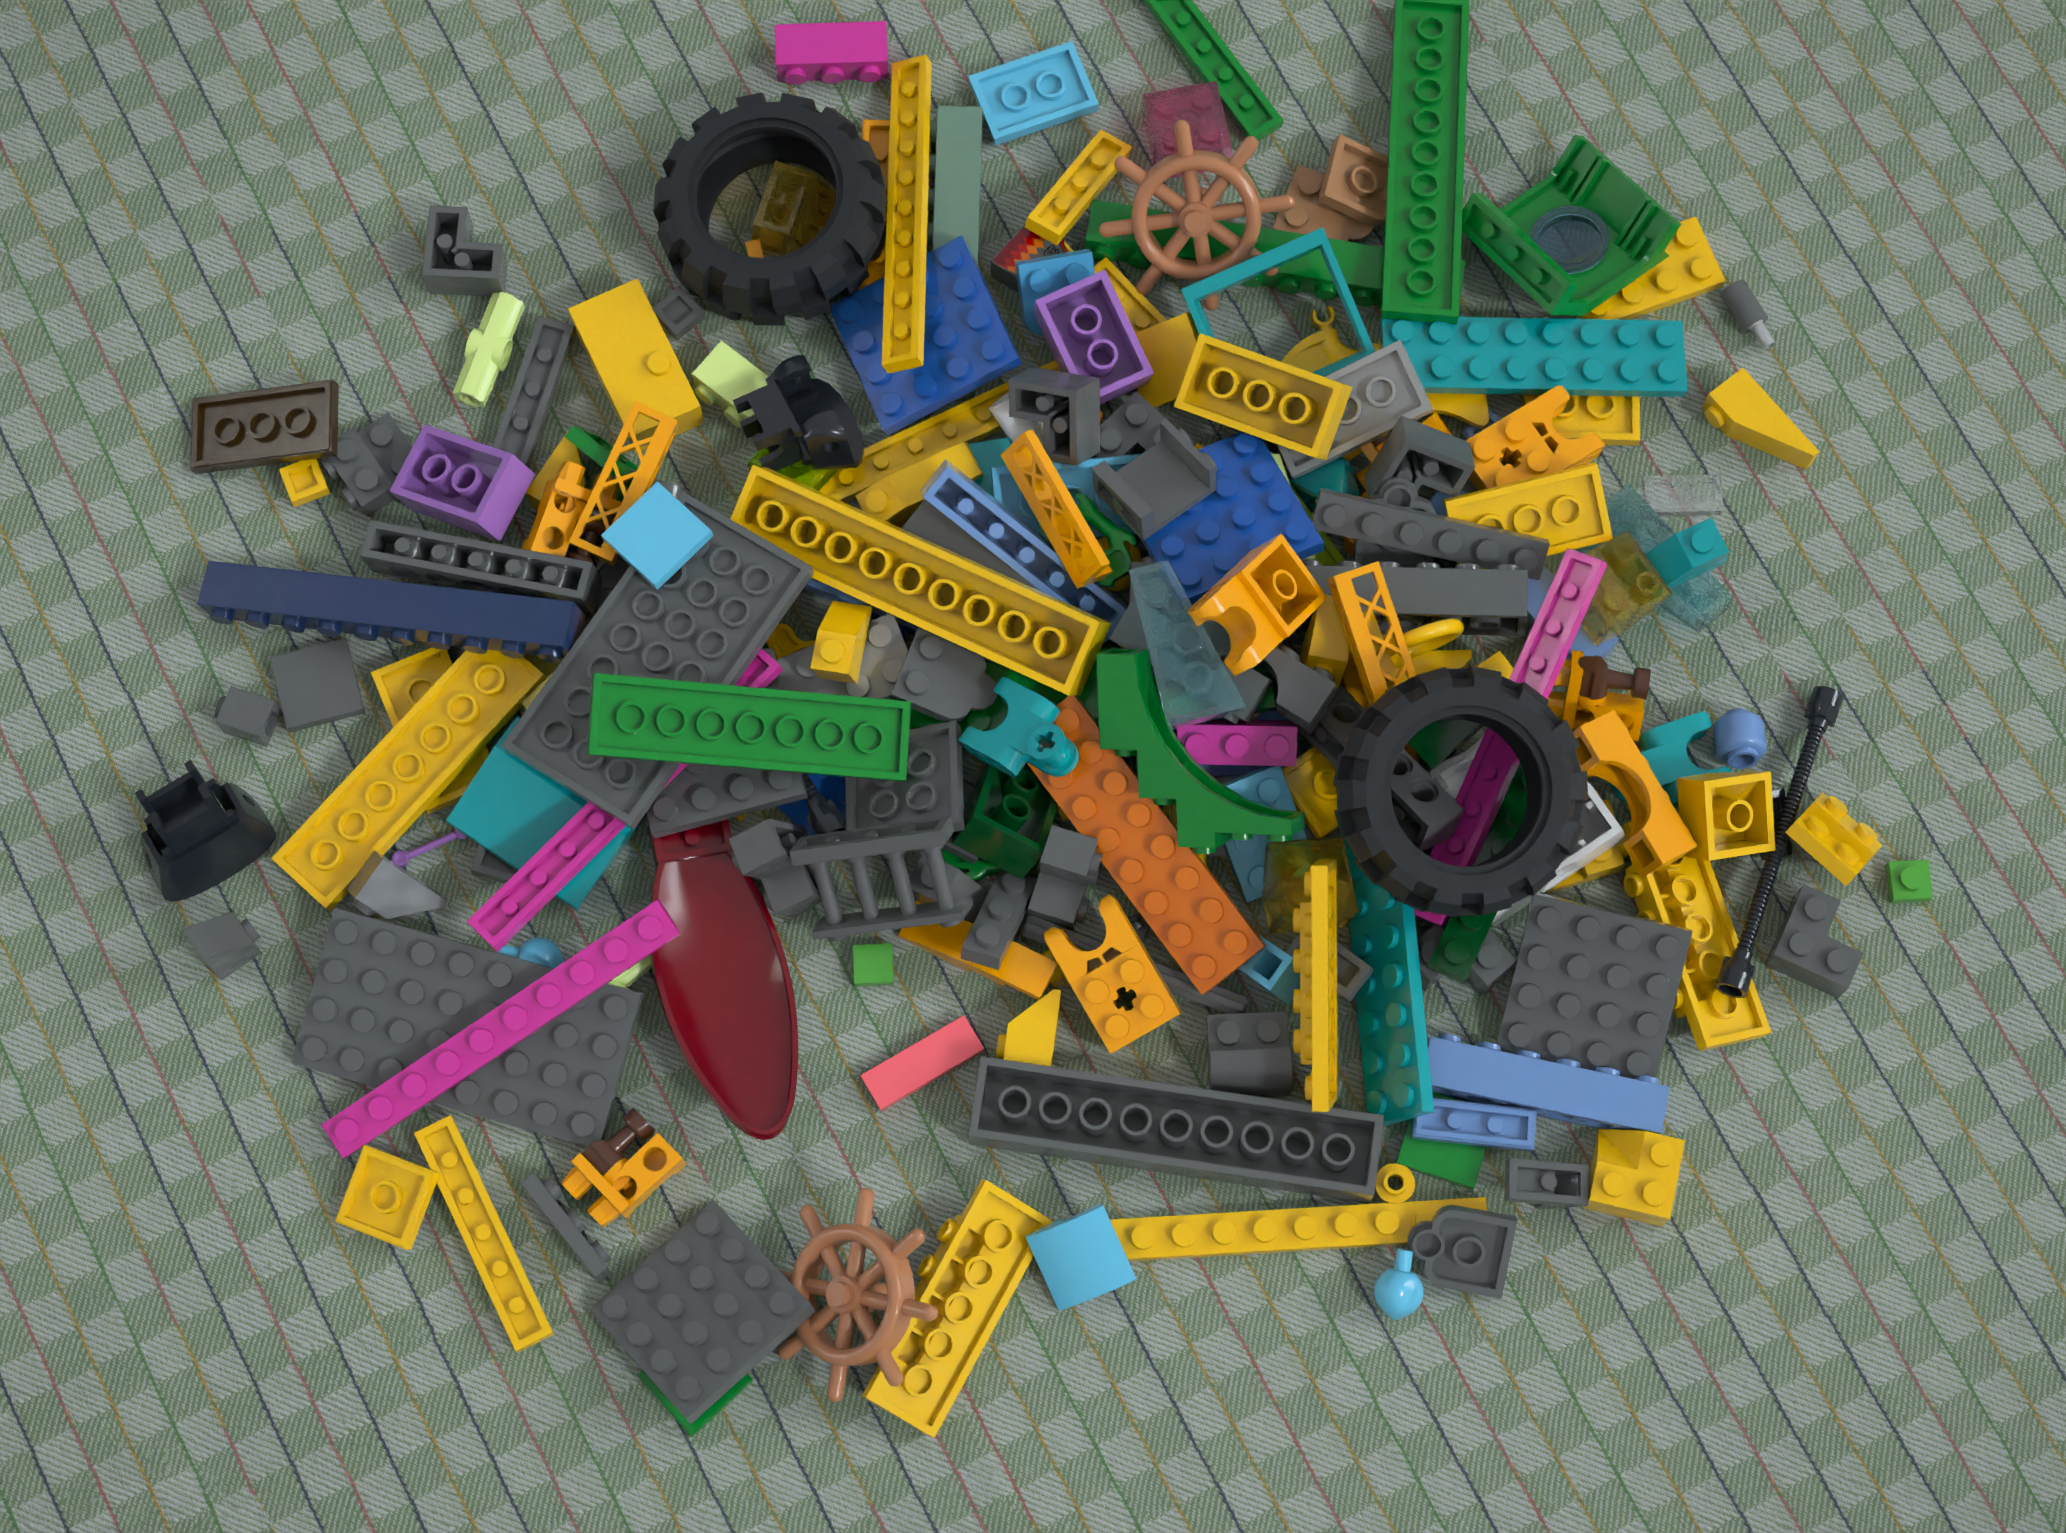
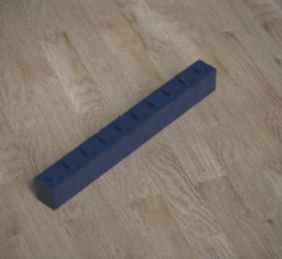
[197,561,585,663]

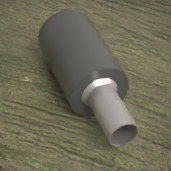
[1720,279,1776,350]

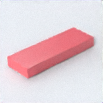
[860,1015,985,1112]

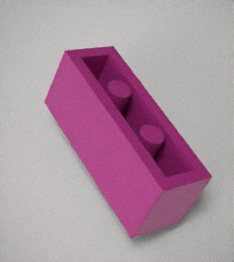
[775,21,889,85]
[1176,718,1297,766]

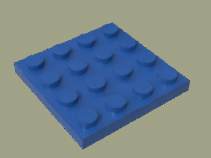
[830,235,1022,435]
[1140,426,1324,610]

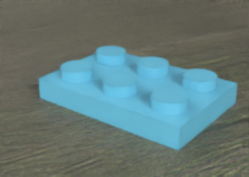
[968,41,1099,146]
[1223,766,1315,903]

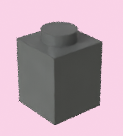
[215,686,282,747]

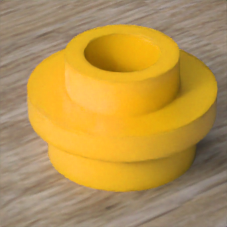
[1375,1163,1415,1204]

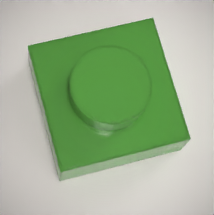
[1885,860,1933,903]

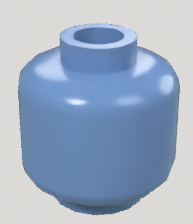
[1713,708,1767,769]

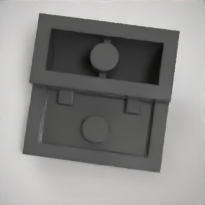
[1206,1011,1292,1098]

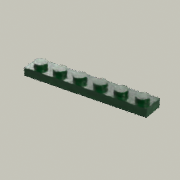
[1428,764,1527,985]

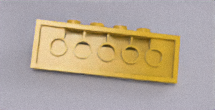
[1621,813,1772,1052]
[1293,858,1338,1112]
[861,1180,1053,1438]

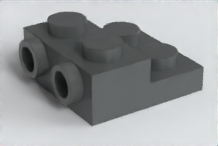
[320,413,412,518]

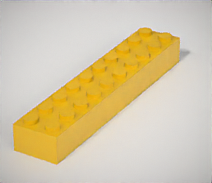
[730,465,1112,696]

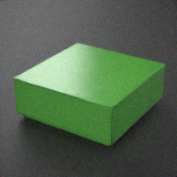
[852,943,894,987]

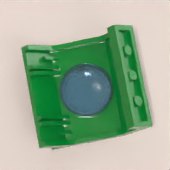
[1462,135,1681,316]

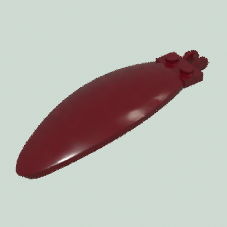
[648,819,798,1140]

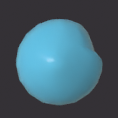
[498,937,565,968]
[1374,1248,1424,1320]

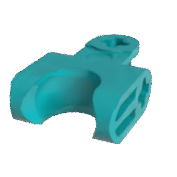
[958,676,1079,778]
[1610,711,1733,809]

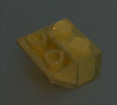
[751,161,836,255]
[1581,531,1672,646]
[1262,837,1358,934]

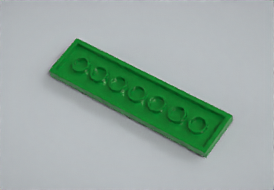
[586,673,911,782]

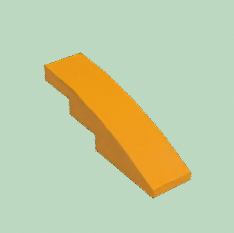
[898,901,1058,1000]

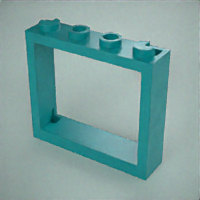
[1181,227,1375,377]

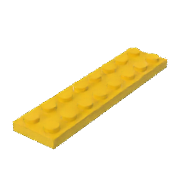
[271,650,547,912]

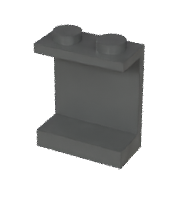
[1092,418,1217,541]

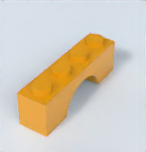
[1573,710,1697,878]

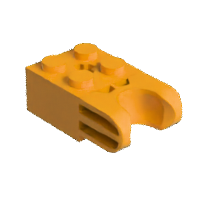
[1466,385,1605,491]
[1187,533,1328,677]
[1044,894,1182,1054]

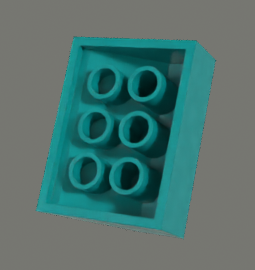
[446,716,647,911]

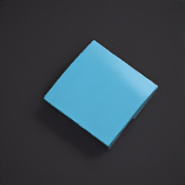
[1025,1203,1136,1311]

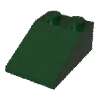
[953,763,1058,879]

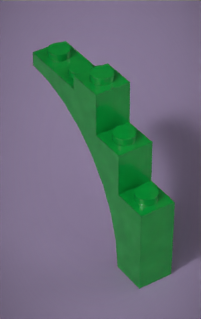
[1096,648,1305,854]

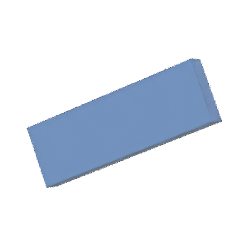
[1411,1098,1537,1152]

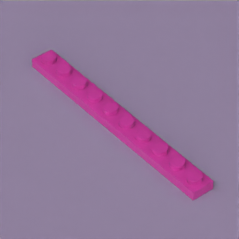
[1414,548,1607,928]
[466,648,783,952]
[322,900,682,1159]

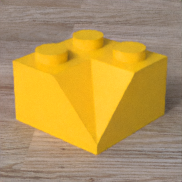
[1677,771,1775,861]
[1582,1129,1685,1227]

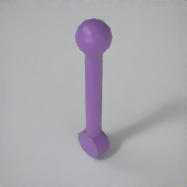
[392,829,467,868]

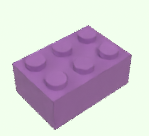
[1032,270,1154,405]
[389,424,535,542]

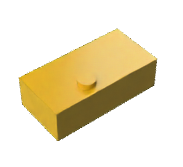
[568,278,704,454]
[1174,333,1353,461]

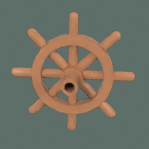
[1099,120,1295,311]
[777,1188,938,1402]

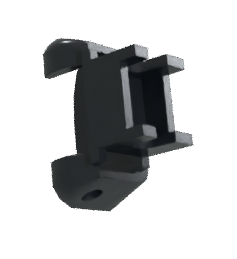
[733,355,864,471]
[135,760,276,902]

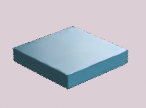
[601,481,714,590]

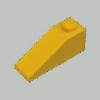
[1702,368,1819,470]
[855,441,984,528]

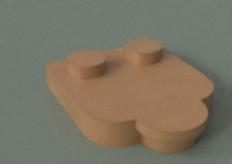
[1318,134,1388,226]
[1272,165,1374,242]

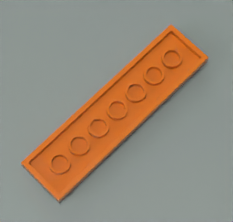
[1026,695,1267,995]

